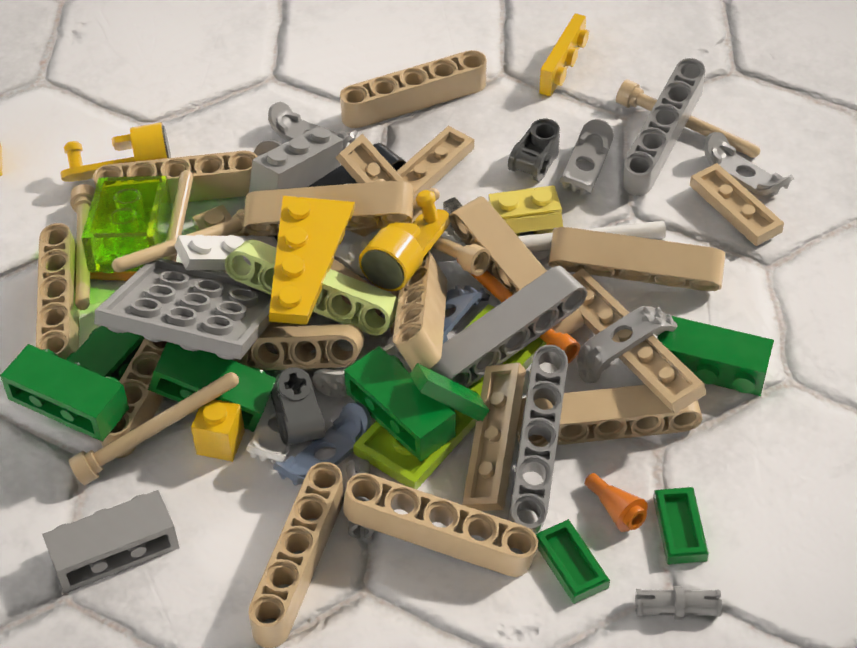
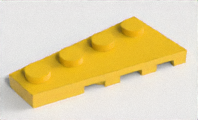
[269,196,355,325]

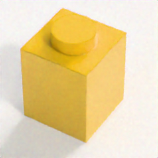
[191,399,245,462]

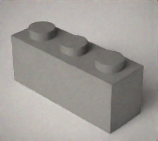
[249,126,344,193]
[42,490,180,593]

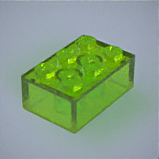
[81,176,172,273]

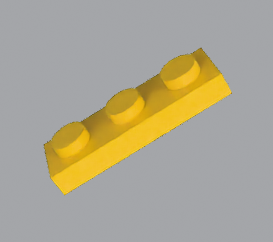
[539,13,589,97]

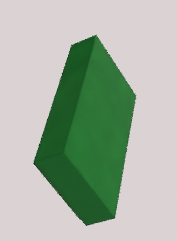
[410,363,490,422]
[653,487,709,565]
[536,519,610,604]

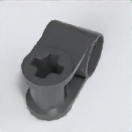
[507,118,560,181]
[271,367,325,446]

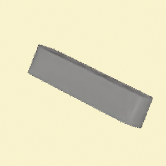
[623,58,705,196]
[430,266,588,388]
[508,345,568,534]

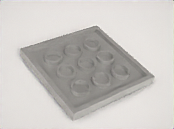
[94,258,271,360]

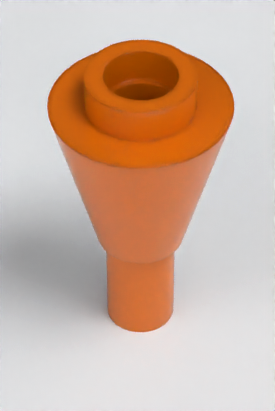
[584,473,648,532]

